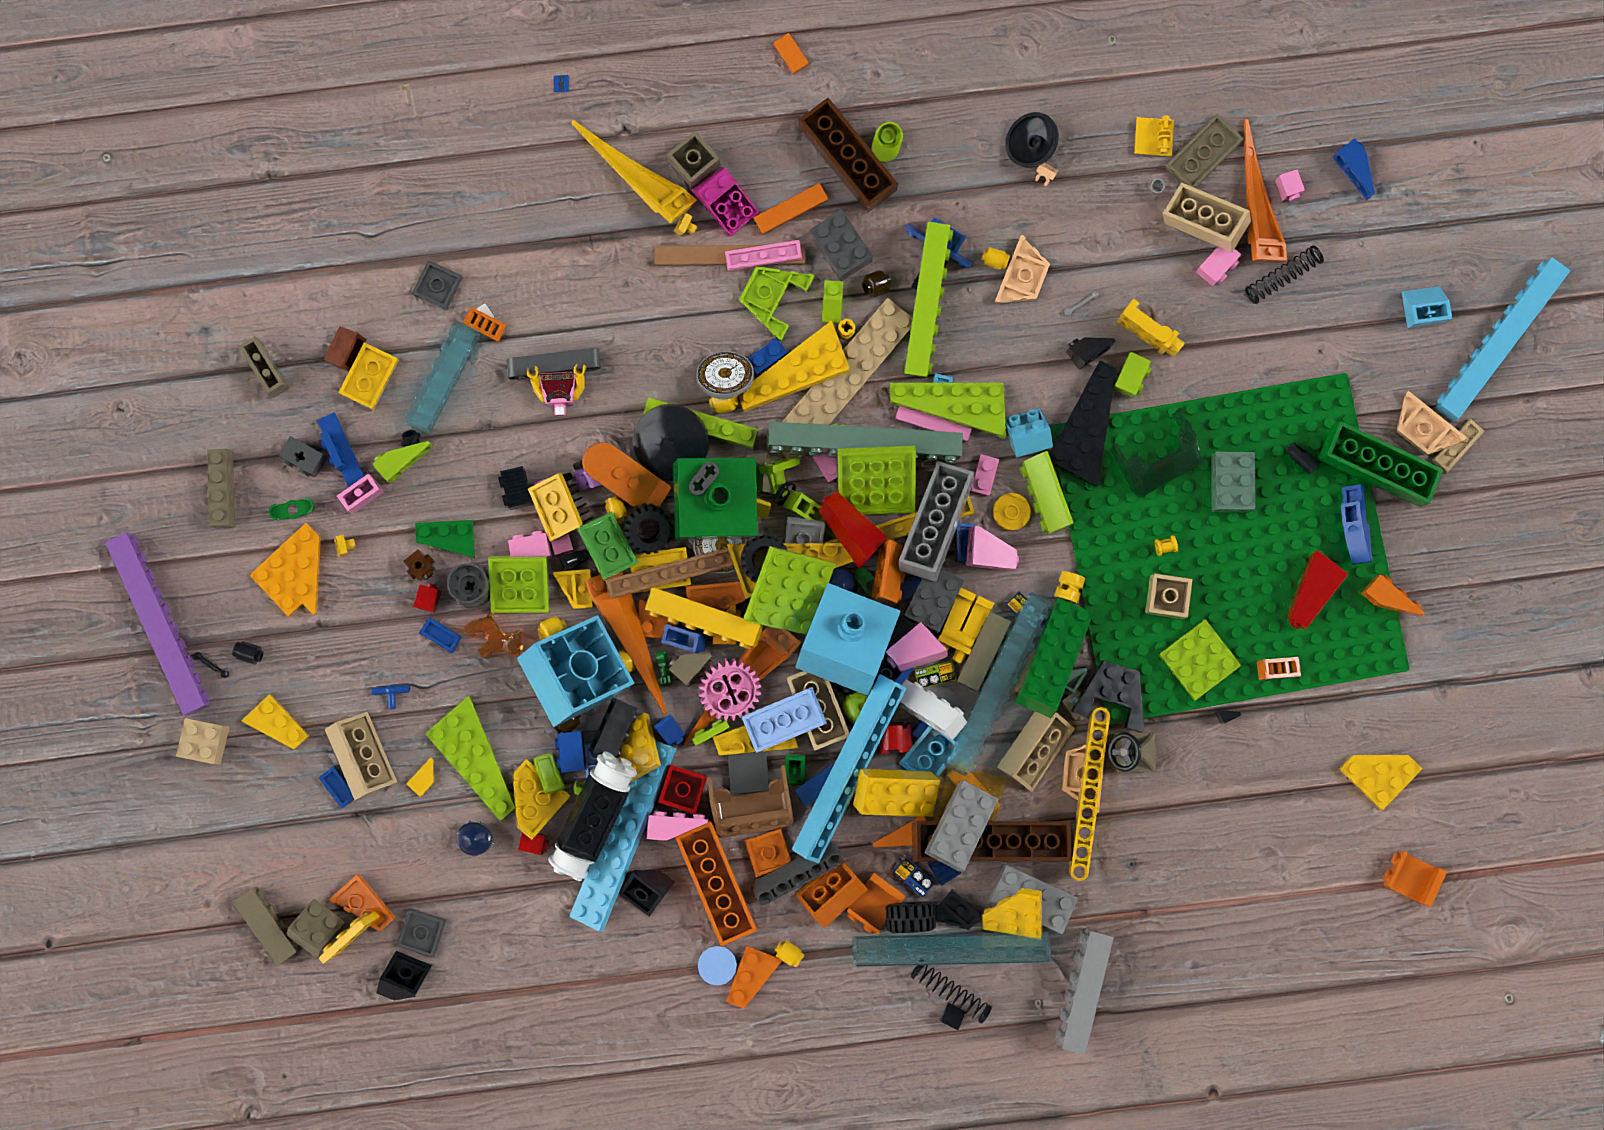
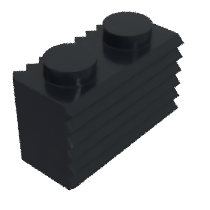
[498,466,533,510]

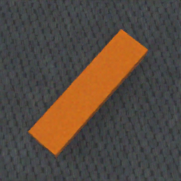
[753,183,828,235]

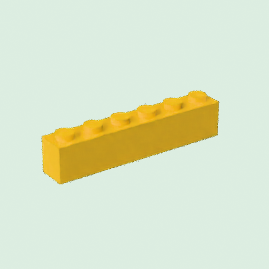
[645,587,764,649]

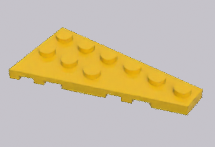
[738,320,851,412]
[727,543,854,599]

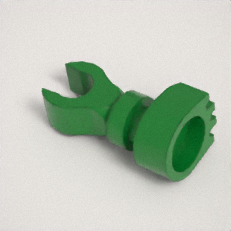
[656,651,674,685]

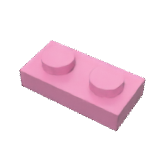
[812,454,838,484]
[971,454,999,497]

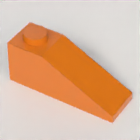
[872,816,927,847]

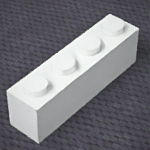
[899,680,967,740]

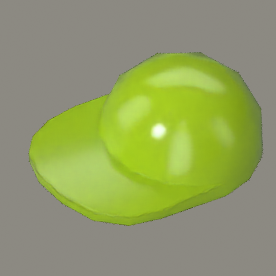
[871,122,903,162]

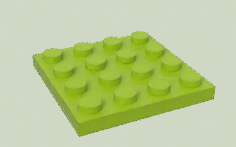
[837,445,916,515]
[743,546,836,635]

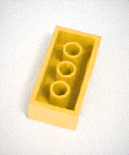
[853,769,940,817]

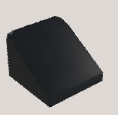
[1214,710,1241,724]
[940,1002,966,1030]

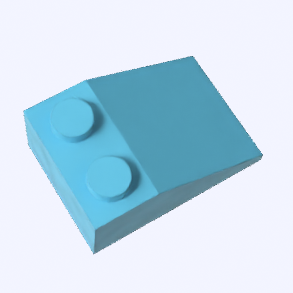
[899,726,968,777]

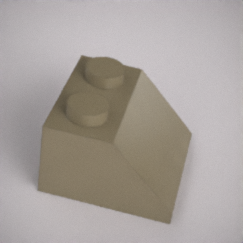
[669,653,714,687]

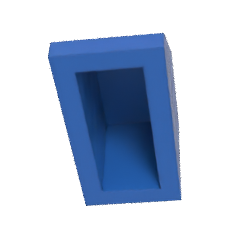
[661,624,709,653]
[654,715,686,746]

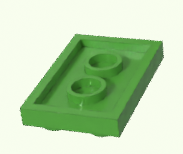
[577,512,638,580]

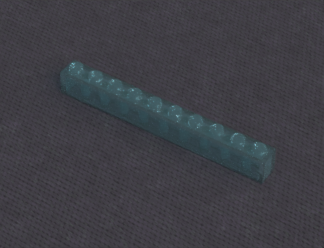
[944,592,1052,776]
[852,932,1051,967]

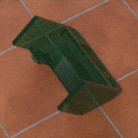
[1109,408,1202,496]

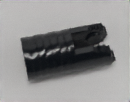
[1286,442,1320,475]

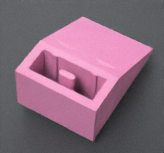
[647,811,710,840]

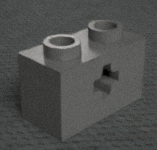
[278,436,327,477]

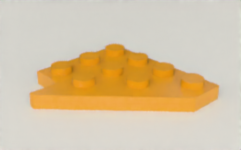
[250,523,321,617]

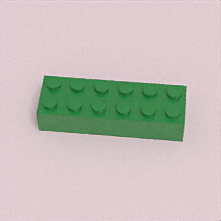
[1318,421,1443,507]
[1015,597,1094,718]

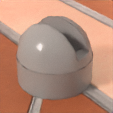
[1149,178,1165,194]

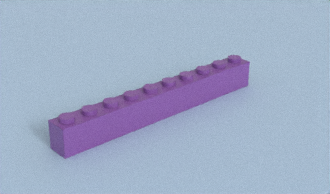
[105,532,210,716]

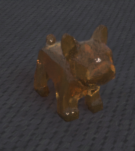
[464,612,524,660]

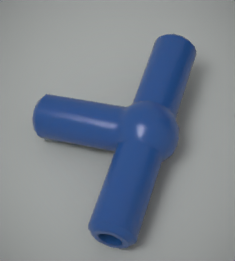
[371,685,410,710]

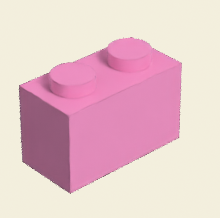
[1196,247,1241,287]
[337,474,384,514]
[508,531,552,558]

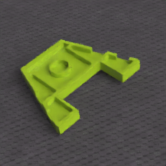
[739,266,815,342]

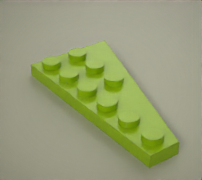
[889,383,1006,439]
[425,695,516,821]

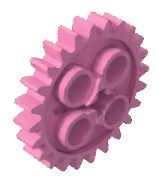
[698,658,761,721]

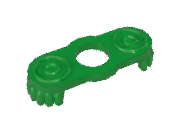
[268,497,315,521]
[853,568,885,605]

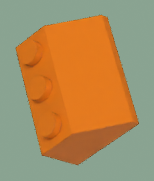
[871,539,905,606]
[795,861,868,929]

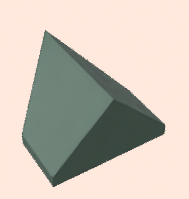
[1064,668,1087,695]

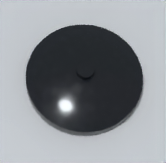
[633,404,710,480]

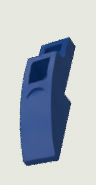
[1341,484,1372,565]

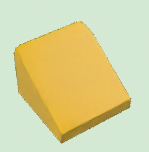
[757,499,772,519]

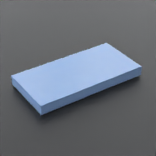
[742,687,827,753]

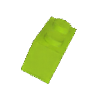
[1114,352,1152,399]

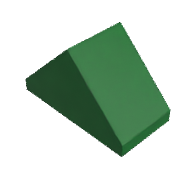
[785,755,805,786]

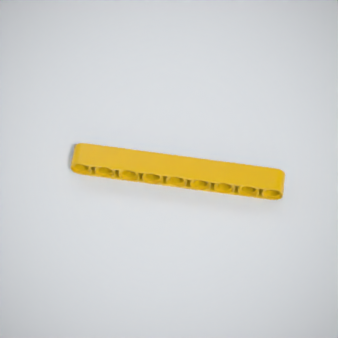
[1068,707,1110,881]

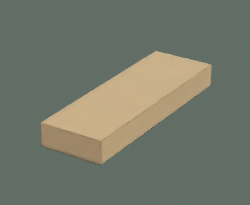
[1431,418,1484,474]

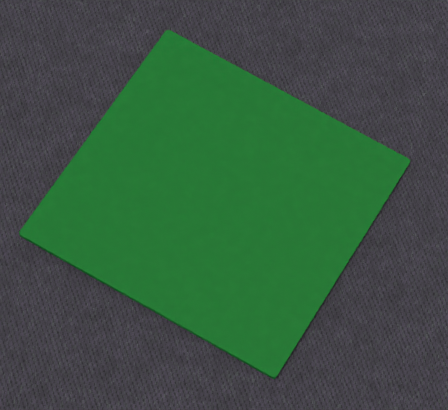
[1050,373,1410,724]

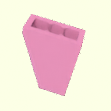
[966,526,1019,571]
[886,622,948,671]

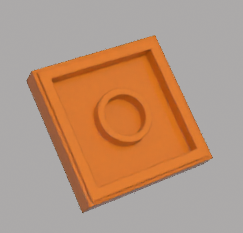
[744,828,792,877]

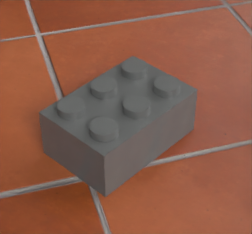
[810,209,873,281]
[903,569,964,634]

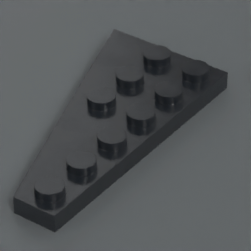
[1049,360,1117,487]

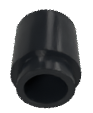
[232,641,264,665]

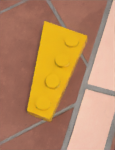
[713,726,798,755]

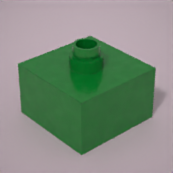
[673,458,758,540]

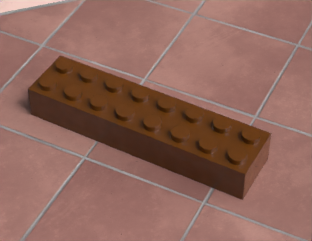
[912,821,1072,862]

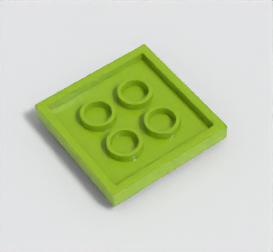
[488,556,550,613]
[1159,619,1241,701]

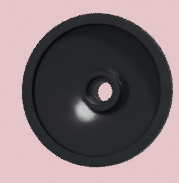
[1005,112,1059,168]

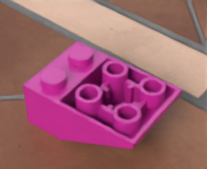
[691,166,759,236]

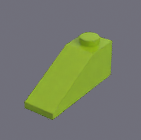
[372,441,434,484]
[782,490,836,538]

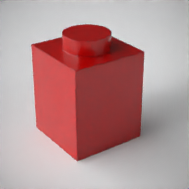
[413,583,442,613]
[518,832,549,855]

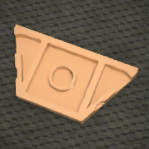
[994,235,1050,304]
[1396,391,1467,456]
[1061,739,1105,813]

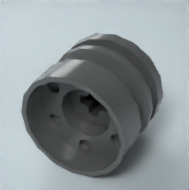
[447,563,490,608]

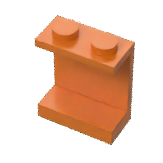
[1383,850,1447,907]
[846,872,906,934]

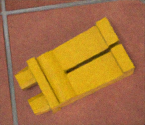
[1116,298,1185,357]
[937,588,995,664]

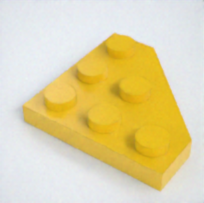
[618,713,661,783]
[1339,755,1423,810]
[513,759,570,840]
[983,888,1042,939]

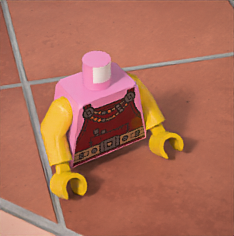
[527,364,586,417]

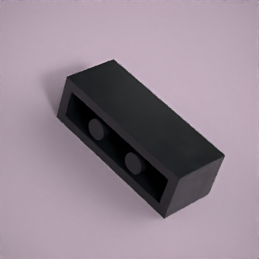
[588,698,638,758]

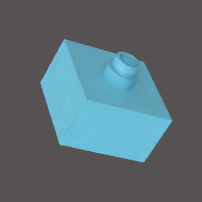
[795,583,900,696]
[517,615,635,727]

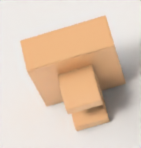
[1035,163,1059,186]

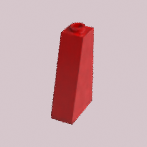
[818,491,887,568]
[1286,550,1348,630]

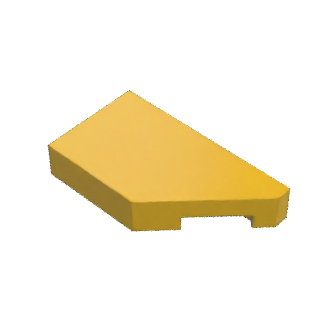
[406,757,435,797]

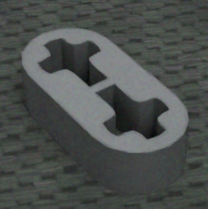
[689,462,719,496]

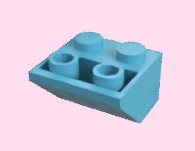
[1401,286,1452,329]
[1005,408,1053,458]

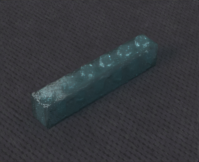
[405,321,481,435]

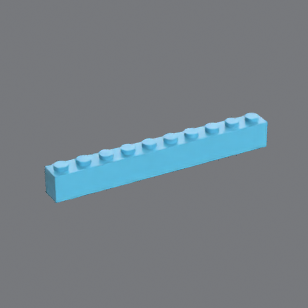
[1435,257,1571,422]
[792,674,907,863]

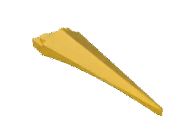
[571,120,697,223]

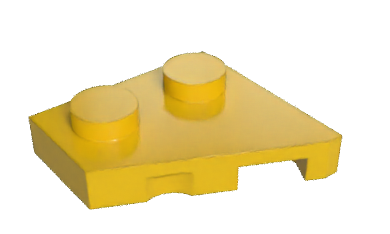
[553,569,593,609]

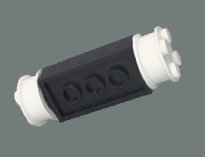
[548,752,637,881]

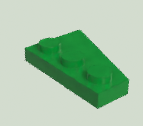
[415,520,475,558]

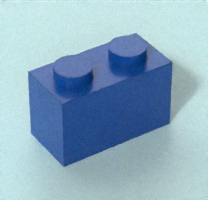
[555,731,586,773]

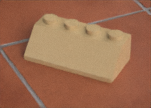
[997,711,1075,792]
[325,712,397,800]

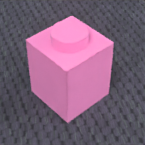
[1275,170,1305,202]

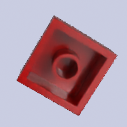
[658,764,708,814]

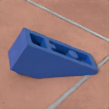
[1333,139,1375,201]

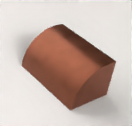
[324,326,367,372]

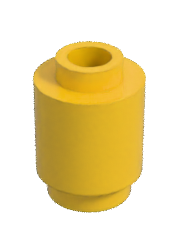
[981,247,1010,270]
[605,496,628,525]
[774,940,805,967]

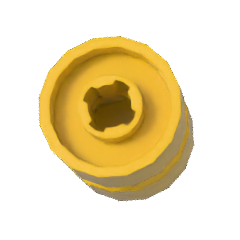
[1053,571,1085,604]

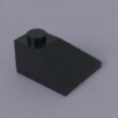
[1066,337,1116,370]
[619,870,675,917]
[377,951,432,1001]

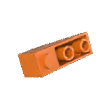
[1361,574,1425,617]

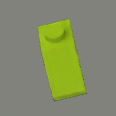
[822,280,844,324]

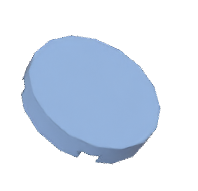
[698,946,737,986]

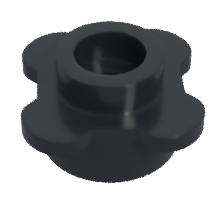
[401,430,421,446]

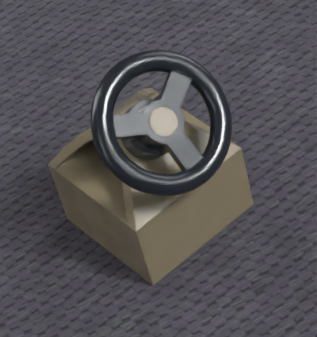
[1108,732,1156,772]

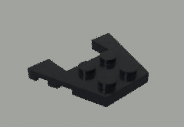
[1071,661,1144,733]

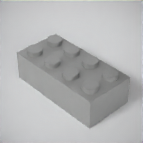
[924,780,998,872]
[988,864,1078,934]

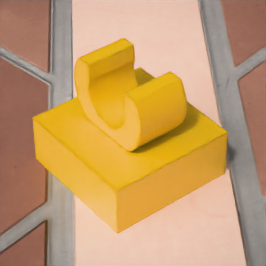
[673,213,698,235]
[334,534,356,558]

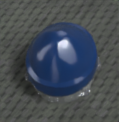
[829,568,859,594]
[457,820,494,857]

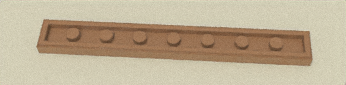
[655,244,805,266]
[605,542,748,599]

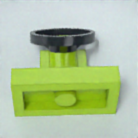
[759,457,800,506]

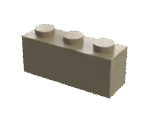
[239,336,290,398]

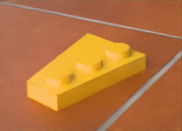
[241,694,310,750]

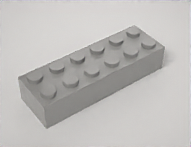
[898,461,974,582]
[1055,928,1114,1055]

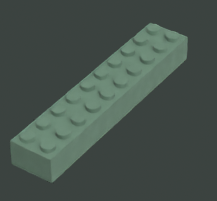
[767,421,963,464]

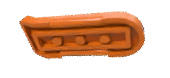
[582,442,671,508]

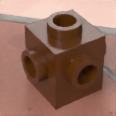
[403,549,436,581]

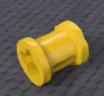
[838,319,855,339]
[1154,535,1178,556]

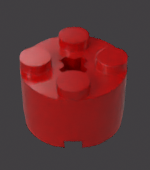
[876,722,913,754]

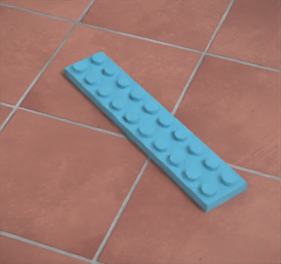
[569,740,677,932]

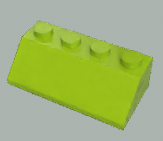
[1020,451,1074,535]

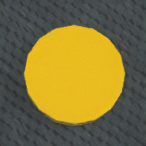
[992,493,1031,531]

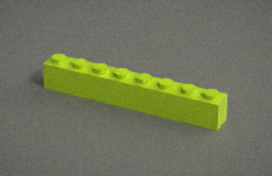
[904,222,953,378]

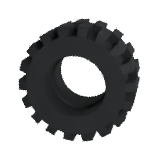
[622,503,673,554]
[741,535,787,583]
[885,901,936,933]

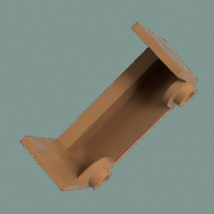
[707,765,794,837]

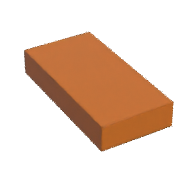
[773,33,809,75]

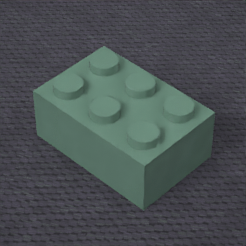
[1211,452,1255,513]

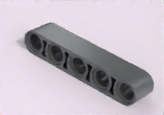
[507,348,601,380]
[751,842,843,905]

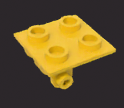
[1134,115,1174,157]

